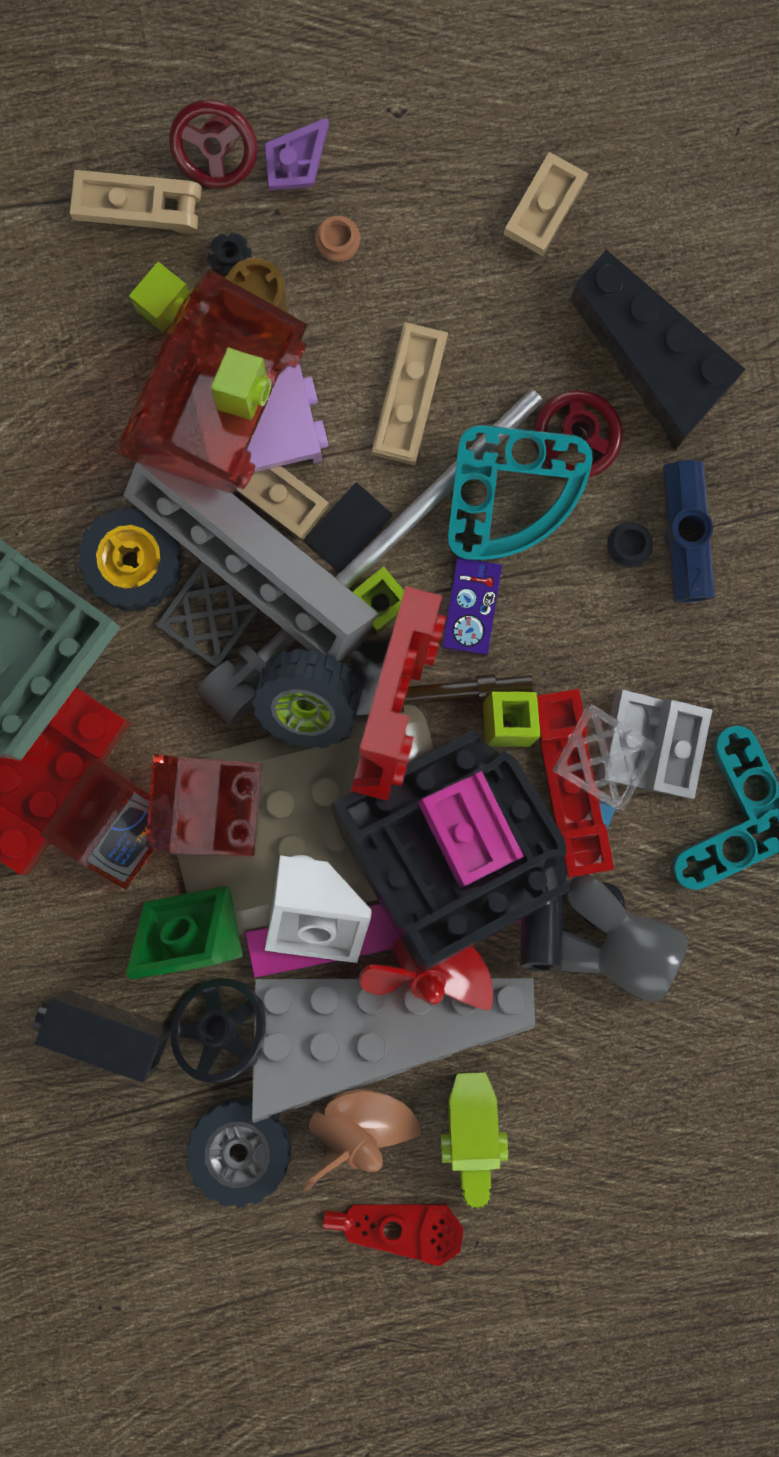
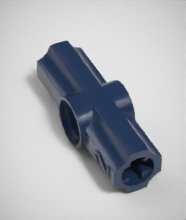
[662,460,715,603]

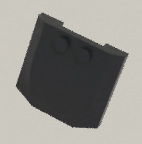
[331,730,570,972]

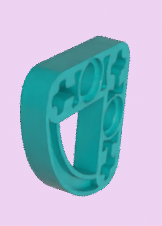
[448,425,593,560]

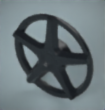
[171,978,266,1083]

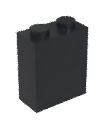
[33,990,171,1083]

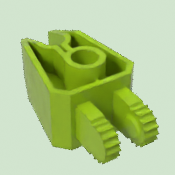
[441,1072,508,1209]

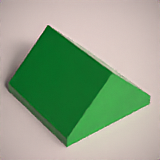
[126,886,243,980]

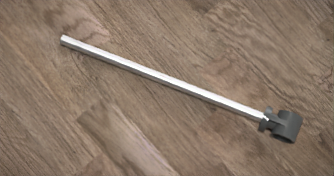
[196,389,543,725]

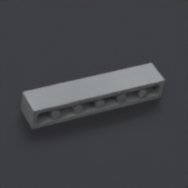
[123,444,378,662]

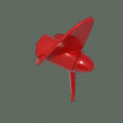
[359,938,493,1011]

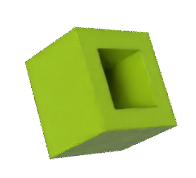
[129,262,191,332]
[211,348,271,421]
[353,566,404,635]
[482,692,540,747]

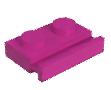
[418,771,523,888]

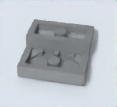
[597,690,712,799]

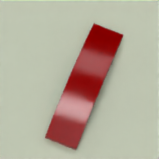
[537,688,615,878]

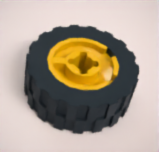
[78,507,183,612]

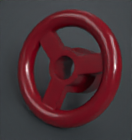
[169,99,258,189]
[533,390,623,478]

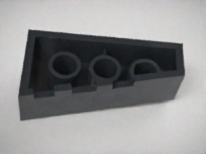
[570,249,745,450]

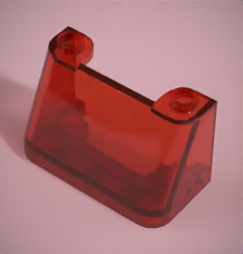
[116,269,308,494]

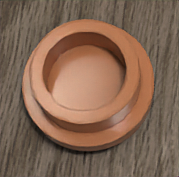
[315,216,360,262]

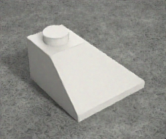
[265,855,371,963]

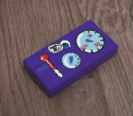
[442,557,502,656]

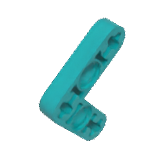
[671,726,779,890]

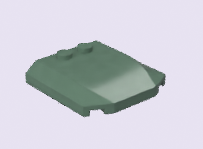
[0,539,121,760]

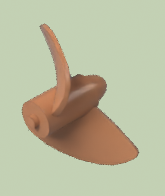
[302,1089,421,1192]

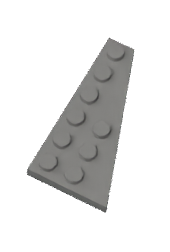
[252,978,535,1123]

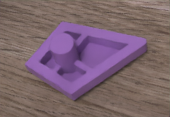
[265,118,329,191]

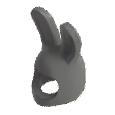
[561,875,689,1002]

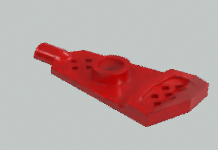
[323,1204,464,1267]

